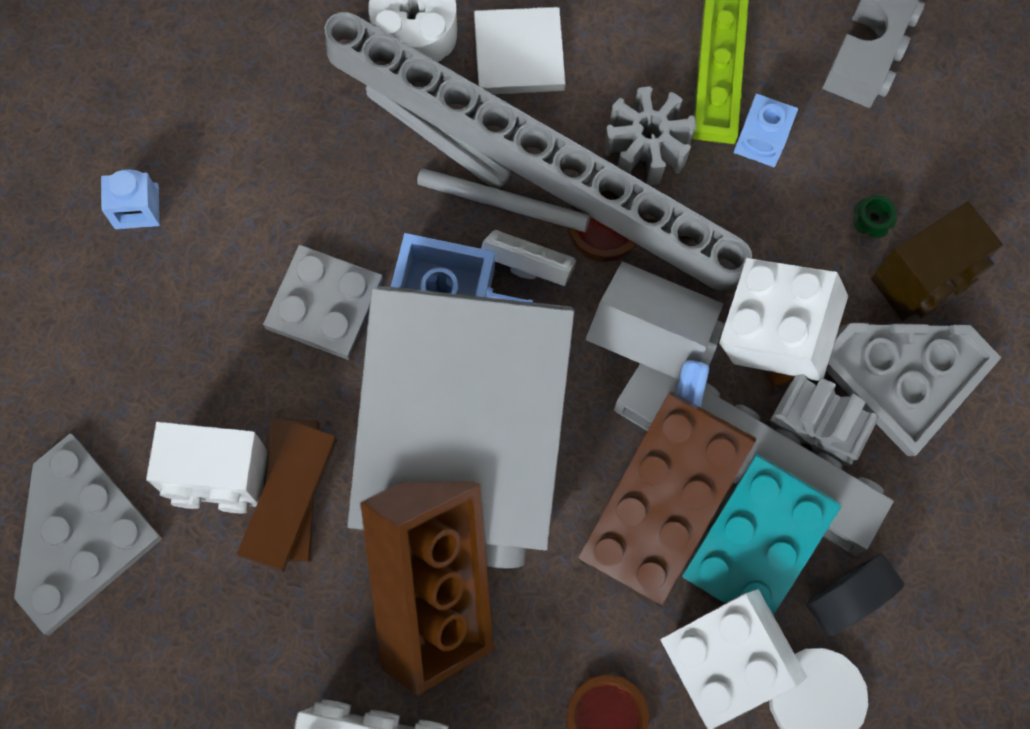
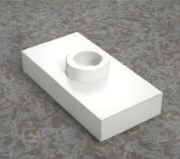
[481,230,576,286]

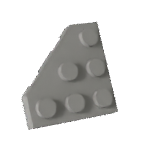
[826,323,1001,456]
[14,433,163,636]

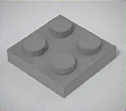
[263,245,384,360]

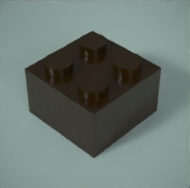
[871,201,1003,321]

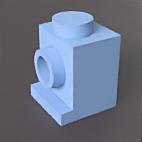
[101,170,160,229]

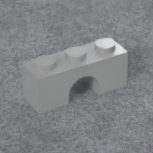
[822,0,925,108]

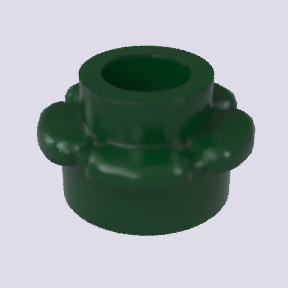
[853,195,897,238]

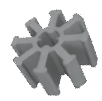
[604,87,696,185]
[770,375,878,466]

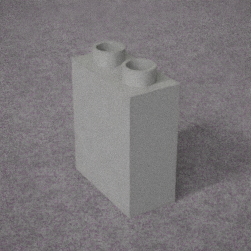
[347,286,574,568]

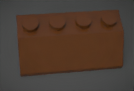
[360,481,494,696]

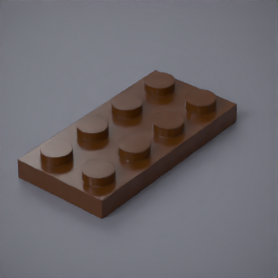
[578,391,756,605]

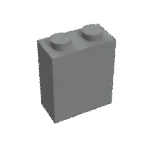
[585,261,725,380]

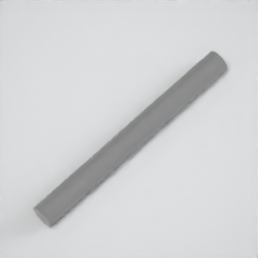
[417,168,590,232]

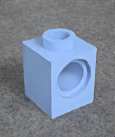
[733,94,798,167]

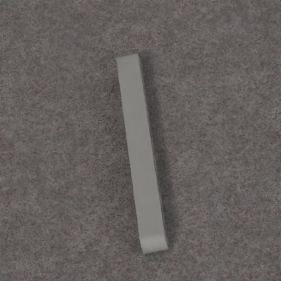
[325,12,752,291]

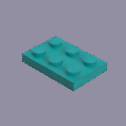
[682,453,842,615]

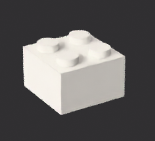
[719,258,848,381]
[146,422,268,513]
[660,589,807,729]

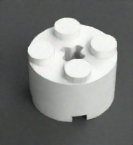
[368,0,457,63]

